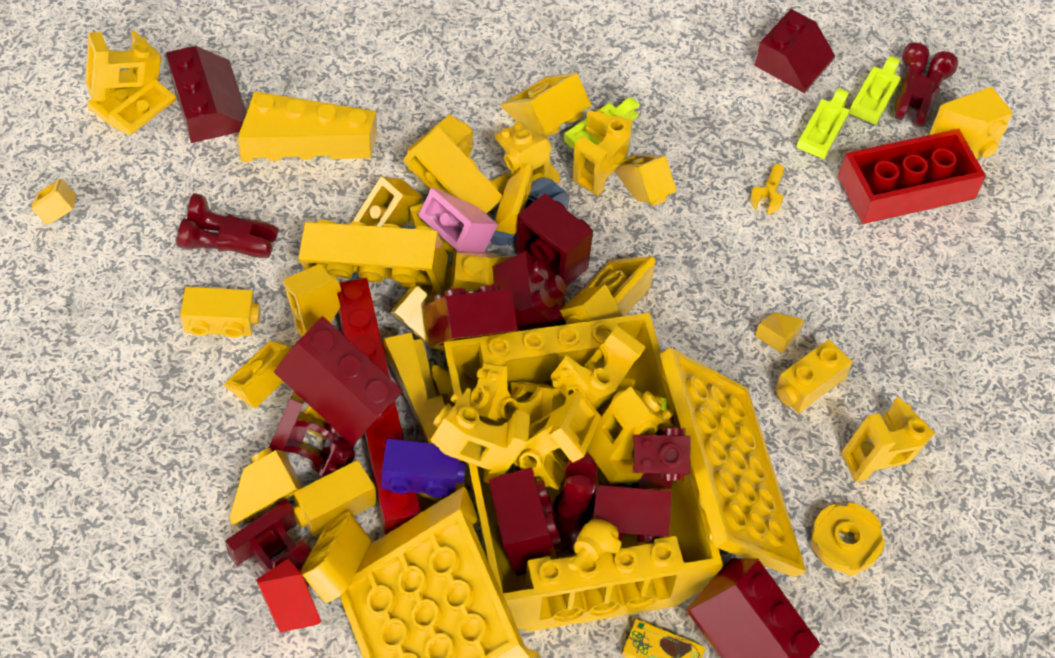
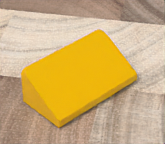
[495,164,533,235]
[224,341,292,409]

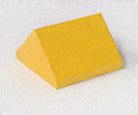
[582,256,656,316]

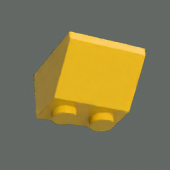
[500,72,592,137]
[929,86,1013,159]

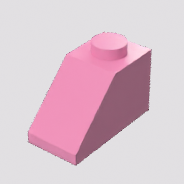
[418,188,498,252]

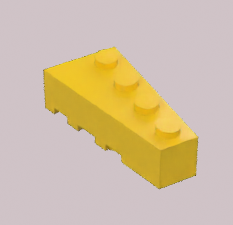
[238,91,378,162]
[298,219,448,294]

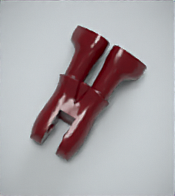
[894,42,959,127]
[177,193,279,258]
[553,453,597,551]

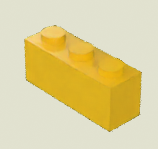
[403,126,502,214]

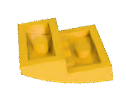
[87,78,176,136]

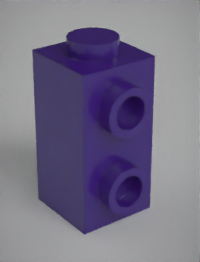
[381,439,466,498]

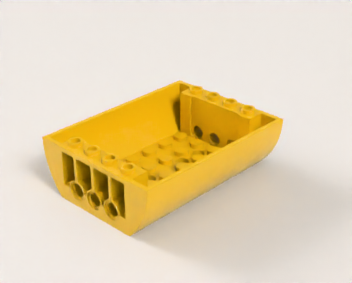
[444,313,723,632]

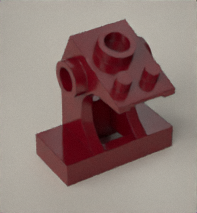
[268,391,357,477]
[632,416,691,489]
[225,499,312,587]

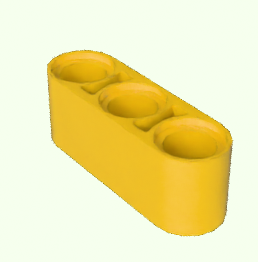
[300,511,372,603]

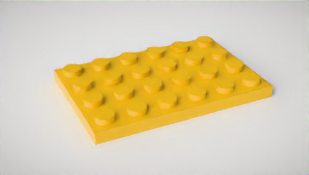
[660,348,807,577]

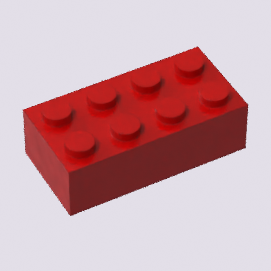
[838,129,986,224]

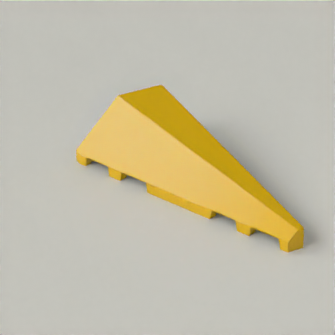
[383,332,466,491]

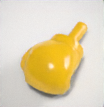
[569,519,622,571]

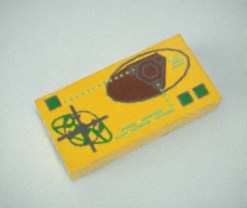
[622,619,706,658]

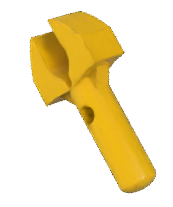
[750,164,784,214]

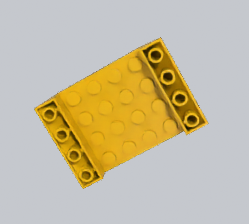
[340,487,541,658]

